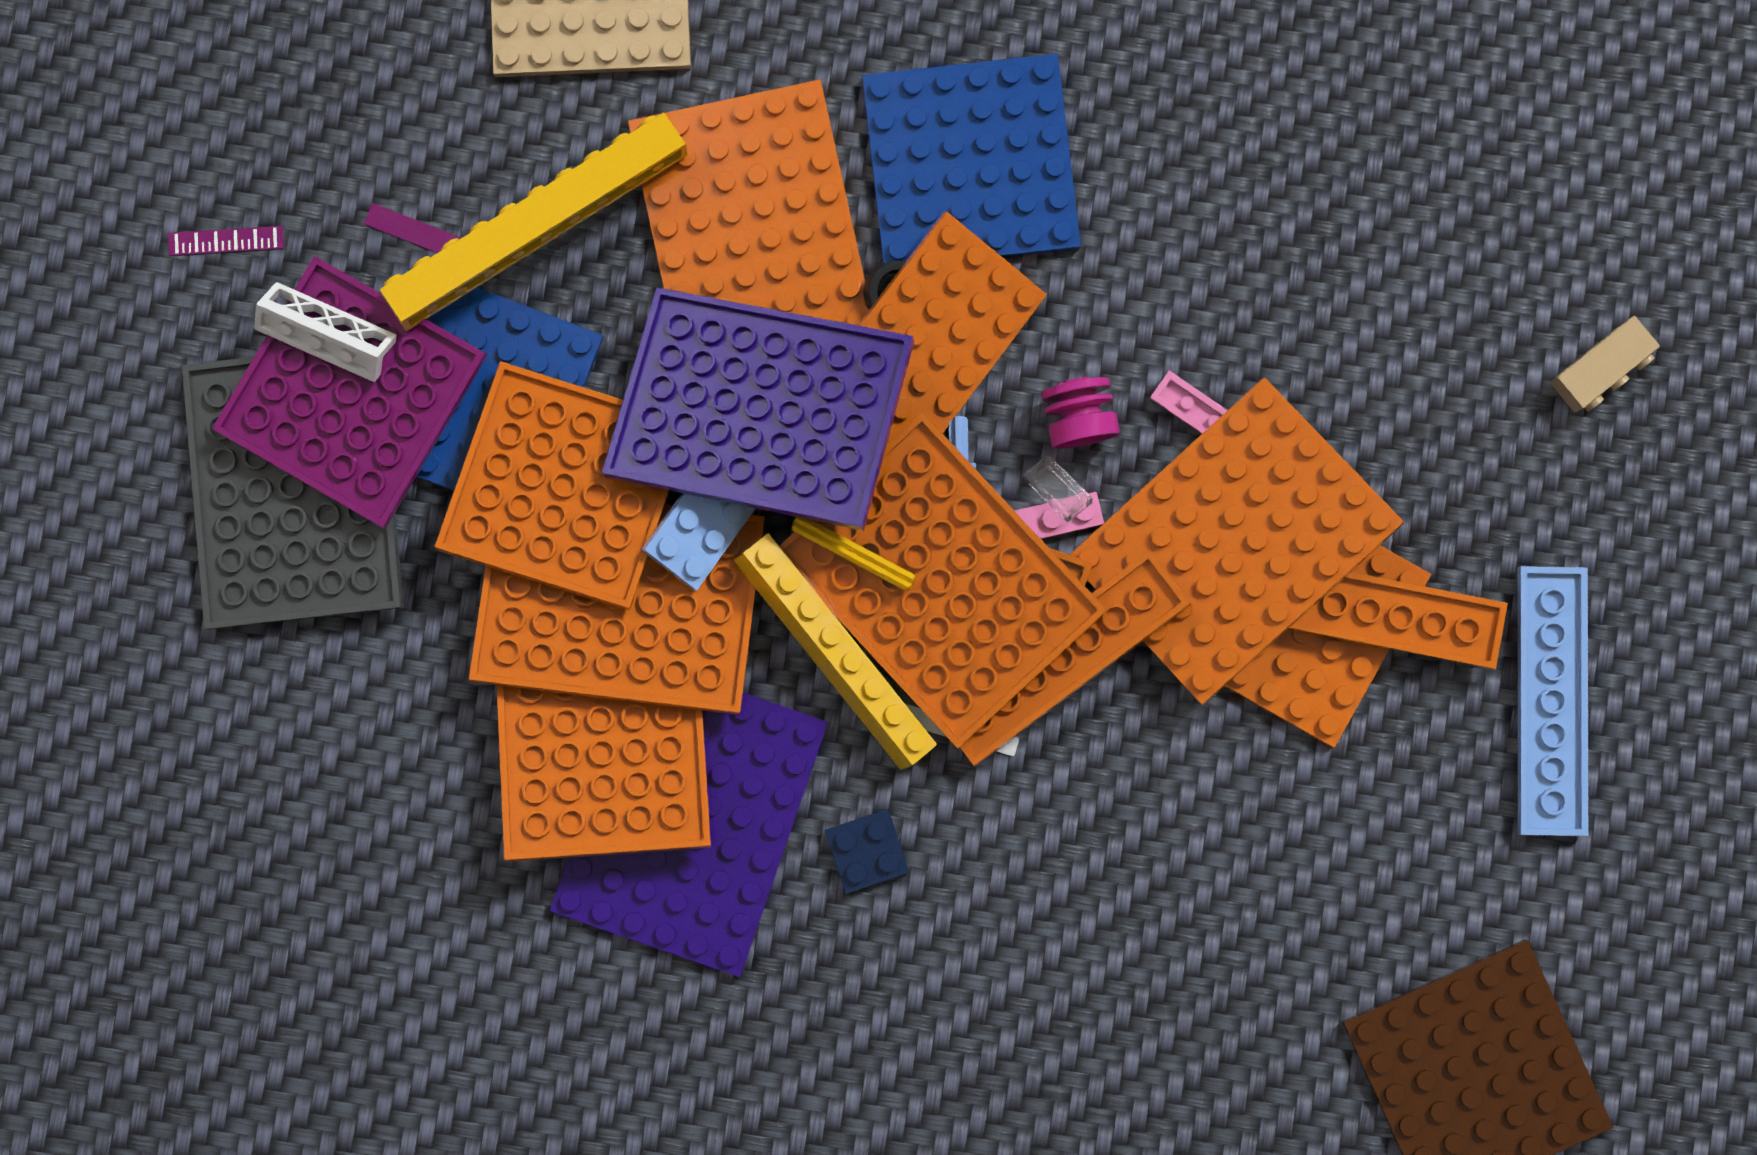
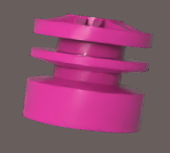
[1041,377,1121,449]

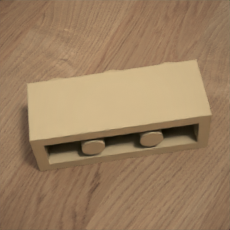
[1549,315,1660,413]

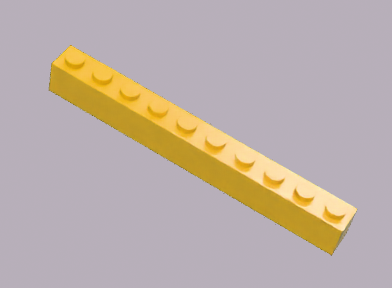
[379,112,687,332]

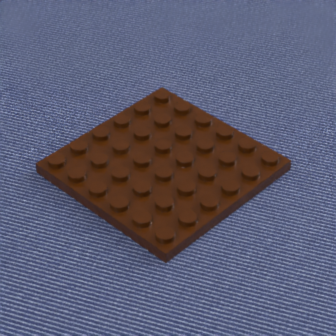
[1342,939,1614,1155]

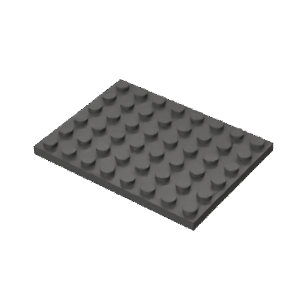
[182,357,404,630]

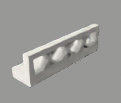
[254,282,397,382]

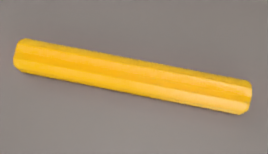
[791,517,915,590]

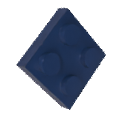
[825,809,909,894]

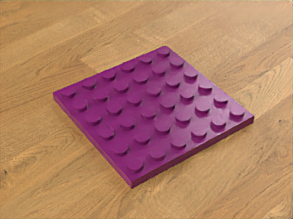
[212,256,488,529]

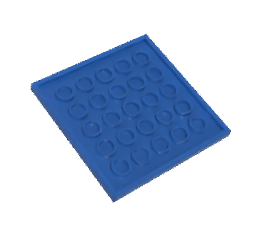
[862,53,1081,263]
[417,288,604,491]

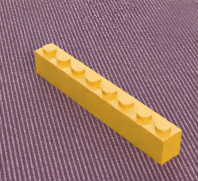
[734,533,937,770]

